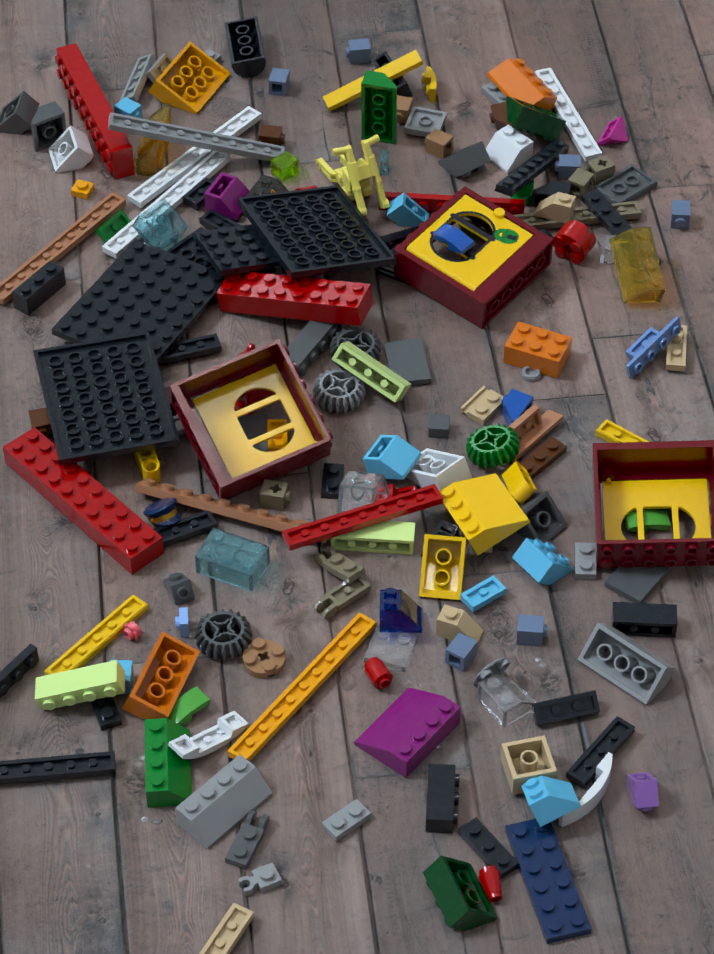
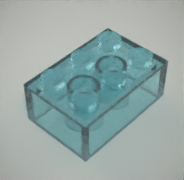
[195,528,270,592]

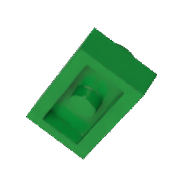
[95,210,131,244]

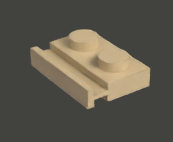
[460,385,504,425]

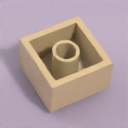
[501,735,557,795]

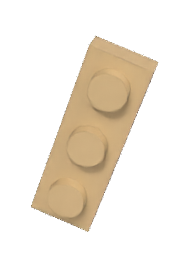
[666,325,687,372]
[199,902,254,954]

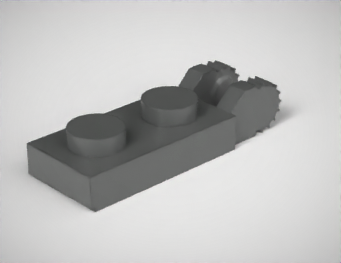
[225,809,270,870]

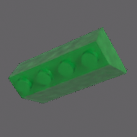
[361,70,397,144]
[144,718,192,808]

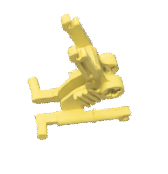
[315,134,390,216]

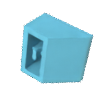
[363,435,422,480]
[512,538,574,585]

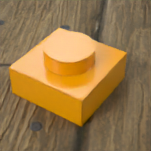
[70,179,95,200]

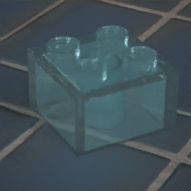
[132,199,188,249]

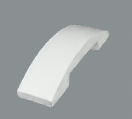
[168,711,249,759]
[558,752,612,827]

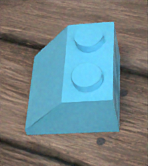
[521,775,581,827]

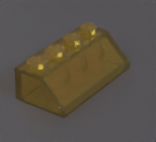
[134,103,172,176]
[610,227,666,303]

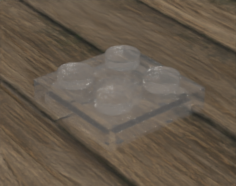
[364,626,418,673]

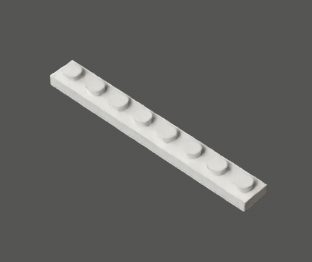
[534,68,602,162]

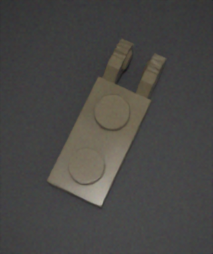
[314,546,366,584]
[313,577,371,620]

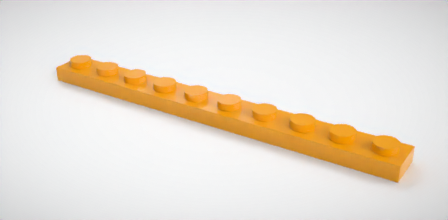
[227,612,376,762]

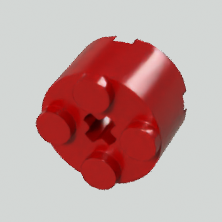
[553,220,596,265]

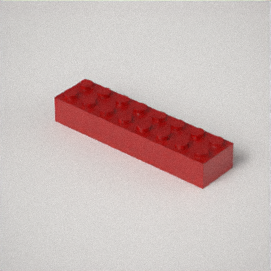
[216,272,374,326]

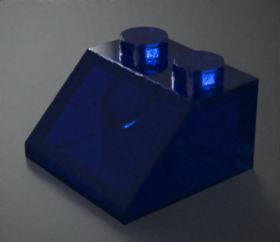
[379,588,422,633]

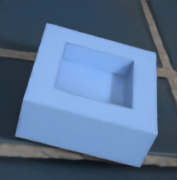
[175,607,189,638]

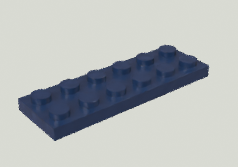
[505,819,592,944]

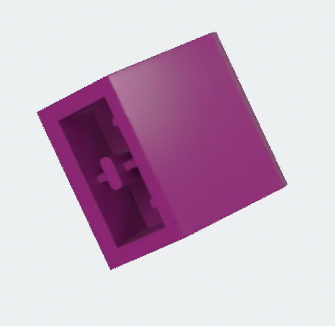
[204,172,254,221]

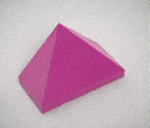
[597,116,629,146]

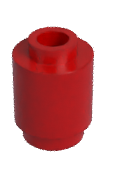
[364,657,393,689]

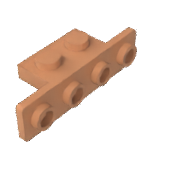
[508,405,563,462]

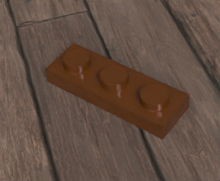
[519,436,567,479]

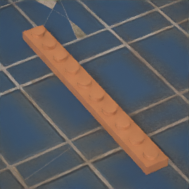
[0,192,126,305]
[135,478,331,543]

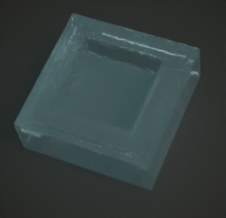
[380,150,389,176]

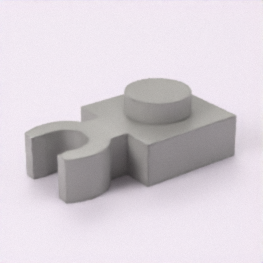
[238,862,282,896]

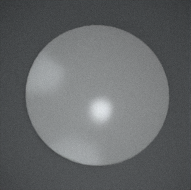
[473,657,510,692]

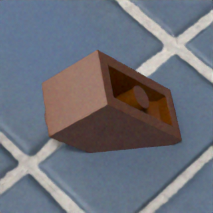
[489,101,521,133]

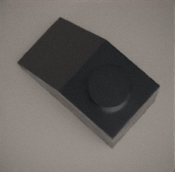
[531,181,571,207]

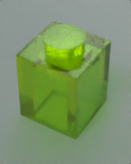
[270,151,299,182]

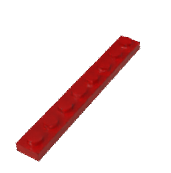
[379,192,525,215]
[282,484,443,551]

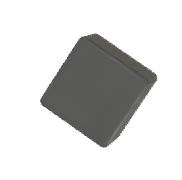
[428,414,450,438]

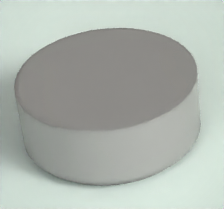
[521,366,541,382]

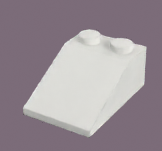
[406,448,472,491]

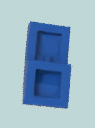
[433,223,475,254]

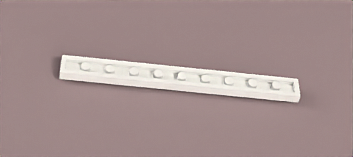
[127,106,262,208]
[102,151,231,259]

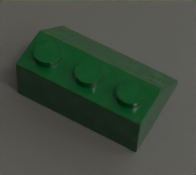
[506,96,566,141]
[423,855,498,931]

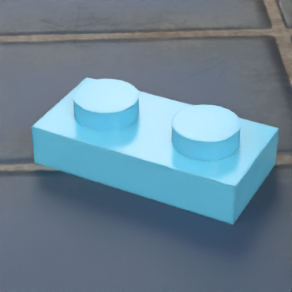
[460,575,506,612]

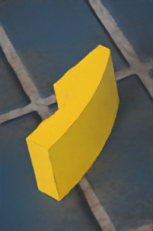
[421,66,437,103]

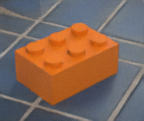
[503,321,572,379]

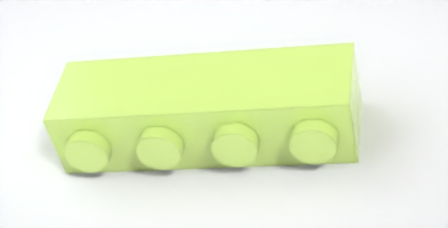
[332,341,411,402]
[331,521,415,555]
[35,660,125,711]

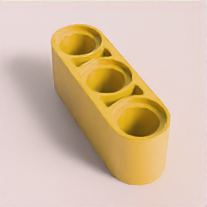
[134,449,161,483]
[502,461,537,504]

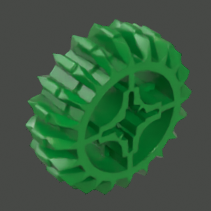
[466,423,520,469]

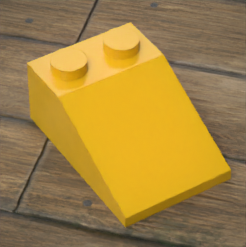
[419,534,467,600]

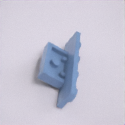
[626,316,681,378]

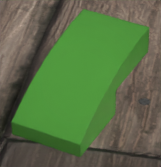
[624,509,671,534]
[168,686,210,726]

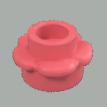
[123,621,142,641]

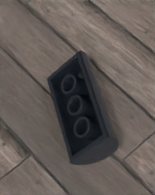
[224,16,266,78]

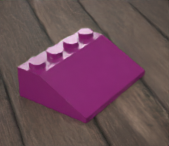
[354,687,461,778]

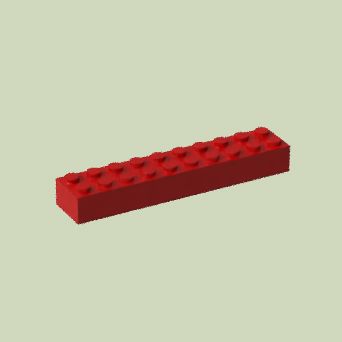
[55,43,135,180]
[3,427,164,575]

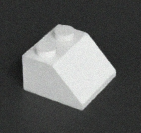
[48,125,94,173]
[486,125,534,174]

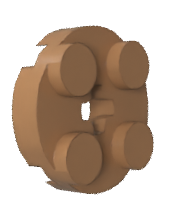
[242,638,285,679]

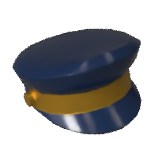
[143,497,181,526]

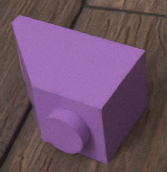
[626,772,659,811]

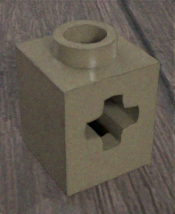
[586,155,616,186]
[568,168,594,199]
[260,479,291,511]

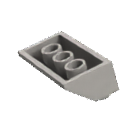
[577,623,676,705]
[175,755,272,849]

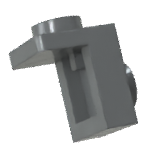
[163,573,195,605]

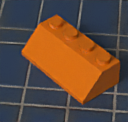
[487,58,557,111]
[122,631,200,719]

